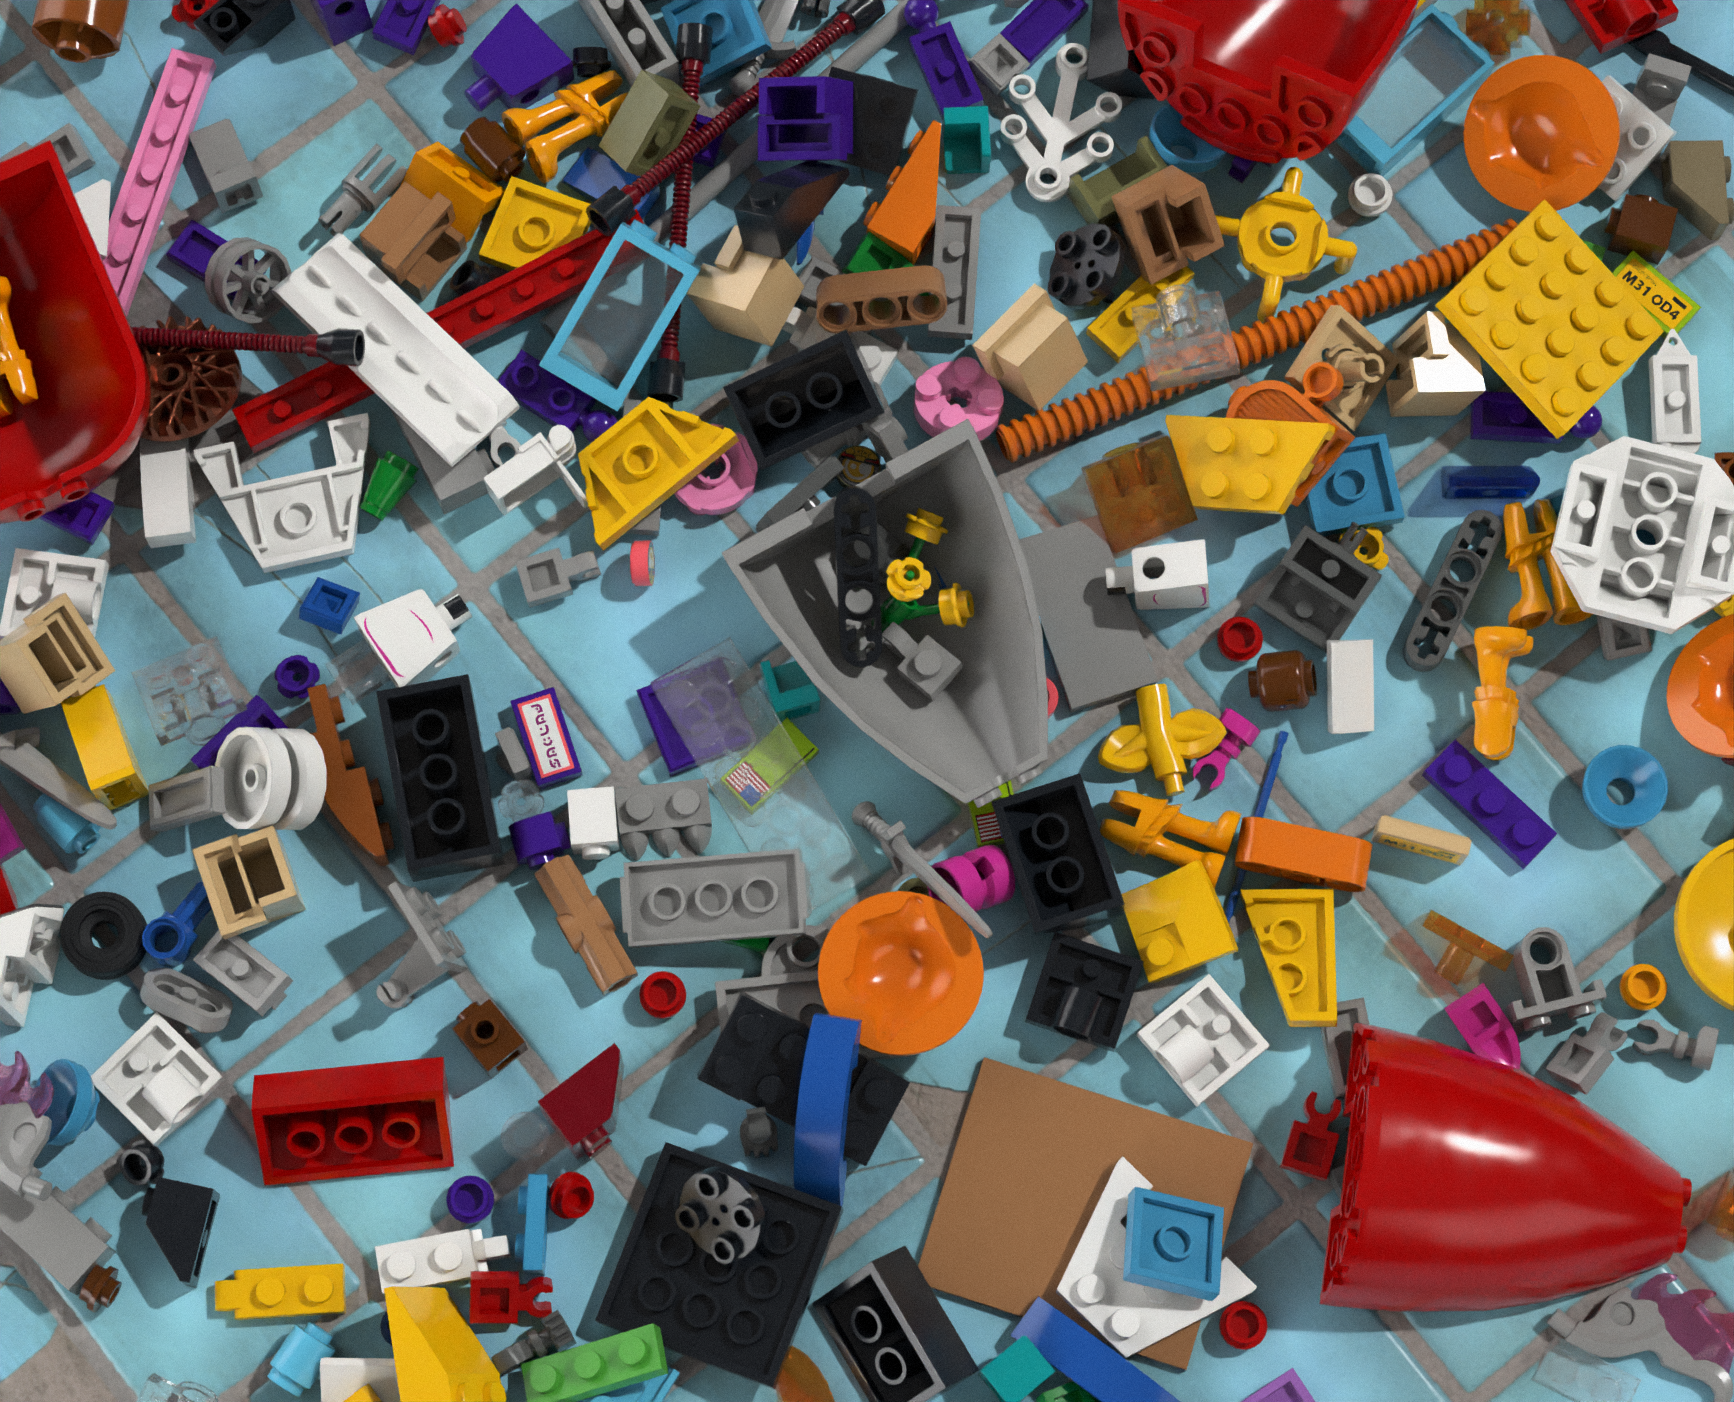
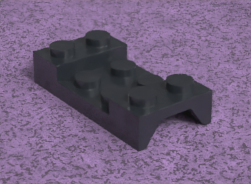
[697,991,910,1166]

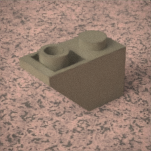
[1660,140,1734,240]

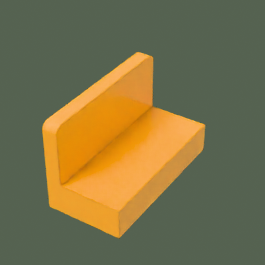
[399,141,506,243]

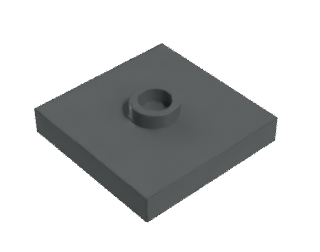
[755,456,845,532]

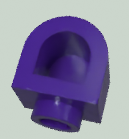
[508,811,572,870]

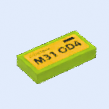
[1612,251,1701,343]

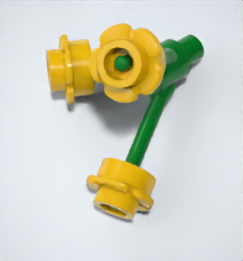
[871,508,974,633]

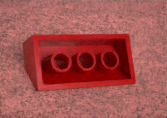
[251,1057,454,1186]

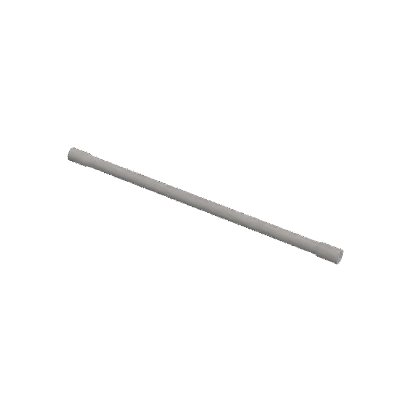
[540,0,935,338]

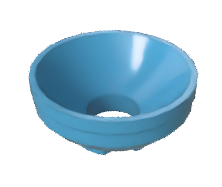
[1149,104,1226,173]
[1582,745,1668,829]
[29,1059,100,1146]

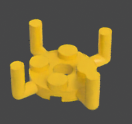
[1215,167,1357,323]

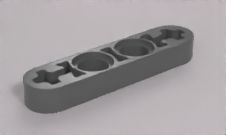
[1403,510,1503,672]

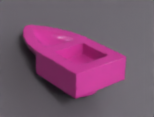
[1444,983,1521,1069]

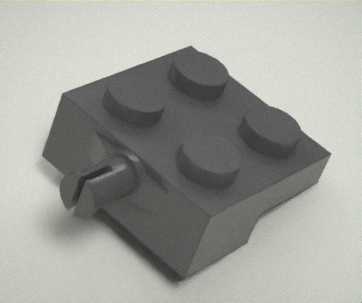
[1253,522,1382,653]

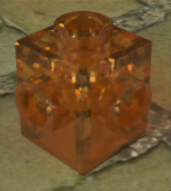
[1466,0,1531,55]

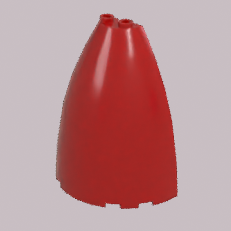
[1118,0,1419,163]
[1319,1023,1692,1311]

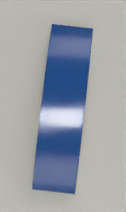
[794,1013,862,1206]
[1010,1296,1180,1402]

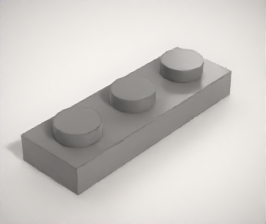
[927,205,981,340]

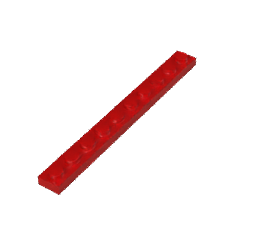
[232,209,652,453]

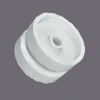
[215,727,327,830]

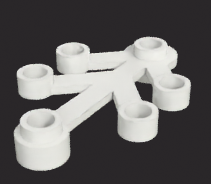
[1000,43,1122,203]

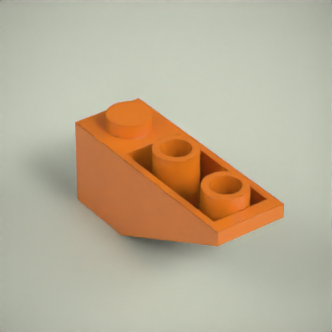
[863,120,941,265]

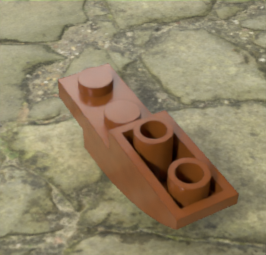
[307,684,395,866]

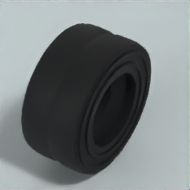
[60,892,147,980]

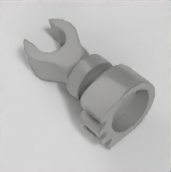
[1632,1019,1719,1071]

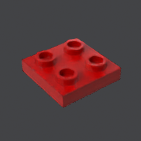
[1564,0,1679,54]

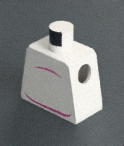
[1106,539,1209,610]
[354,589,472,688]

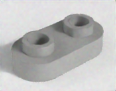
[140,968,233,1033]

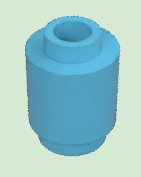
[33,793,101,854]
[267,1321,336,1397]

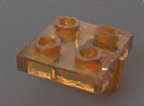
[1081,434,1198,553]

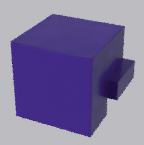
[758,76,853,162]

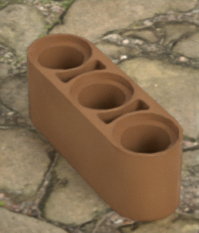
[816,265,947,333]

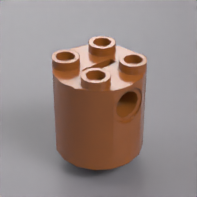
[32,0,129,63]

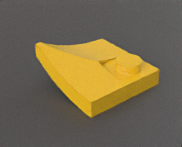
[1122,860,1239,983]

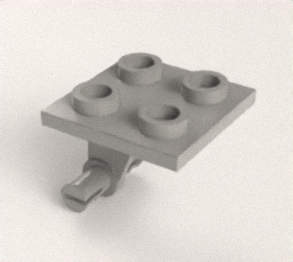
[376,882,468,1009]

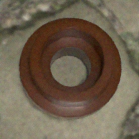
[79,1265,122,1312]

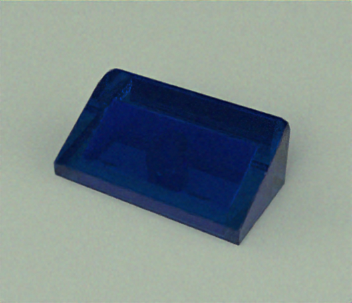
[1441,466,1540,499]

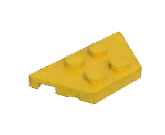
[578,397,739,551]
[1165,415,1335,515]

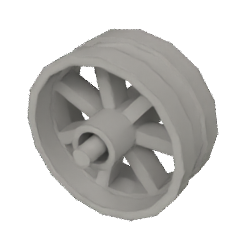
[205,237,292,324]

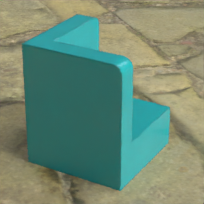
[942,106,991,174]
[760,660,820,724]
[978,1336,1056,1402]

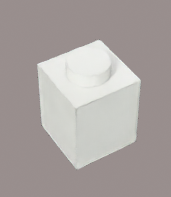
[567,786,619,860]

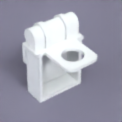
[483,425,588,516]

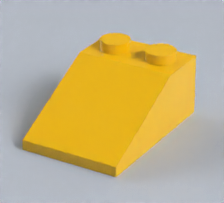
[384,1286,506,1402]

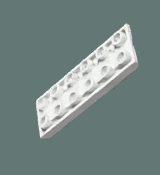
[271,233,520,467]

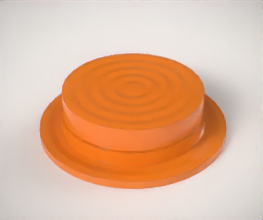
[1463,55,1620,212]
[1666,614,1734,758]
[818,891,984,1056]

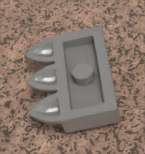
[615,778,712,861]

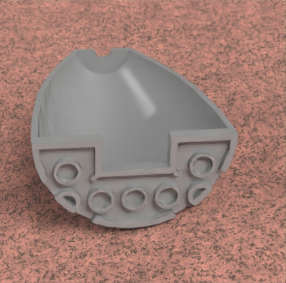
[722,419,1048,808]

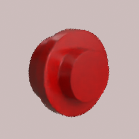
[428,4,467,48]
[1217,617,1263,662]
[639,971,686,1019]
[548,1172,594,1219]
[1219,1301,1268,1350]

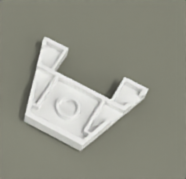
[193,413,371,573]
[1056,1156,1257,1359]

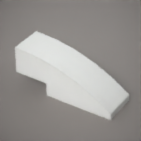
[140,438,196,548]

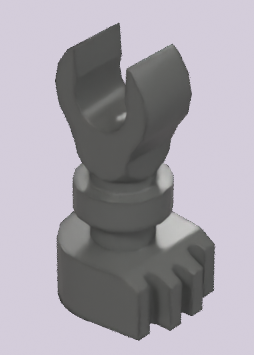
[740,1107,778,1158]
[491,1310,576,1376]

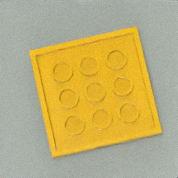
[1435,199,1664,439]

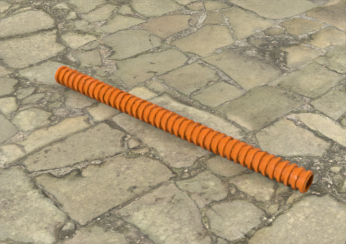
[996,219,1518,463]

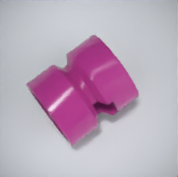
[927,845,1015,913]

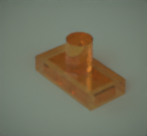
[1421,909,1514,986]

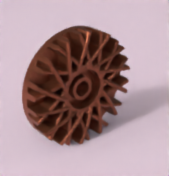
[138,316,242,442]

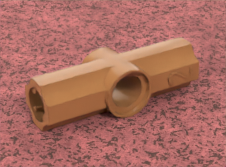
[534,854,638,995]

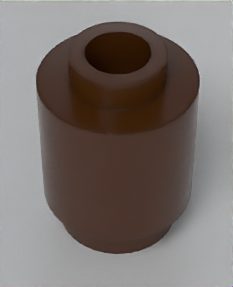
[460,117,525,183]

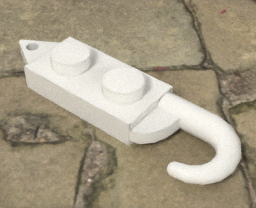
[1648,329,1701,454]

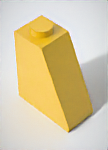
[61,684,149,811]

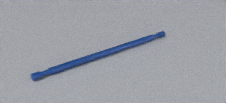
[1224,731,1289,923]

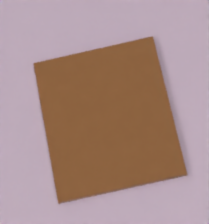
[918,1057,1253,1371]

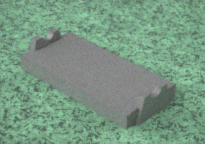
[620,849,812,948]

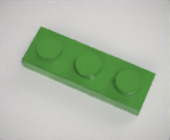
[521,1323,668,1402]

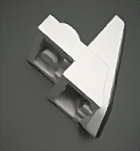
[0,904,64,1027]

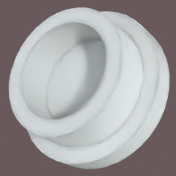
[1347,173,1393,217]

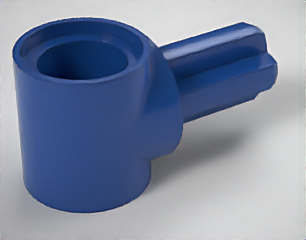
[142,882,212,967]

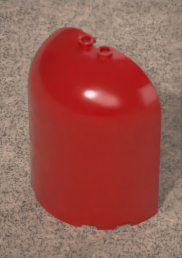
[0,140,151,524]

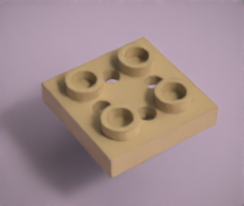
[1284,305,1400,432]

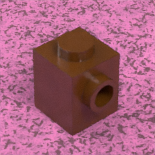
[1604,194,1678,265]
[452,999,528,1079]

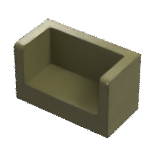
[598,69,701,177]
[1067,136,1167,228]

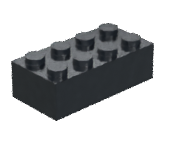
[376,674,505,882]

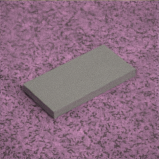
[1019,515,1158,713]

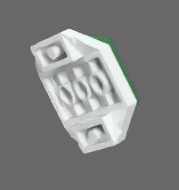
[1550,436,1734,634]

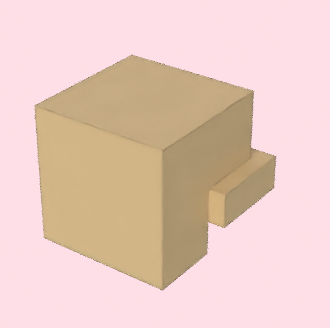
[686,225,805,347]
[972,283,1088,411]
[1385,311,1485,417]
[0,592,115,714]
[192,825,306,940]

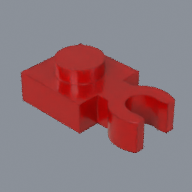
[1279,1091,1341,1182]
[469,1271,553,1323]

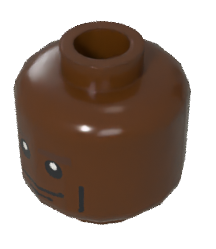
[1248,650,1317,712]

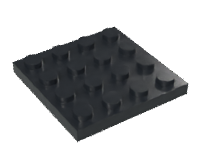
[595,1142,844,1390]

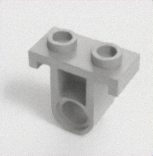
[1504,927,1607,1031]

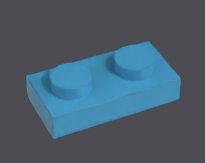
[515,1174,550,1276]

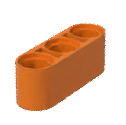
[1234,817,1373,892]

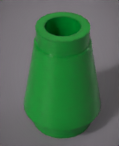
[359,450,419,521]

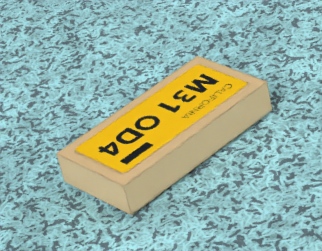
[1371,815,1472,865]

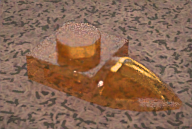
[778,1345,835,1402]

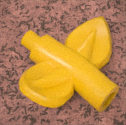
[1098,684,1226,796]

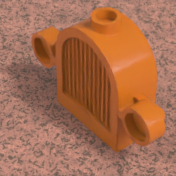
[1225,362,1355,507]

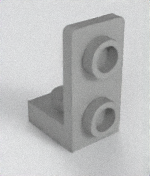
[1632,53,1692,164]
[189,119,263,213]

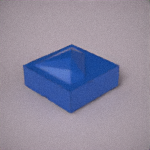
[299,577,360,634]

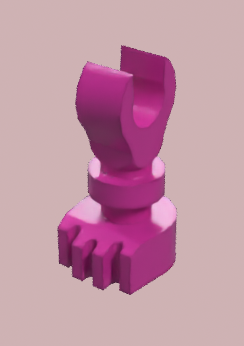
[1192,708,1261,791]

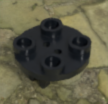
[1047,223,1125,309]
[675,1167,769,1264]

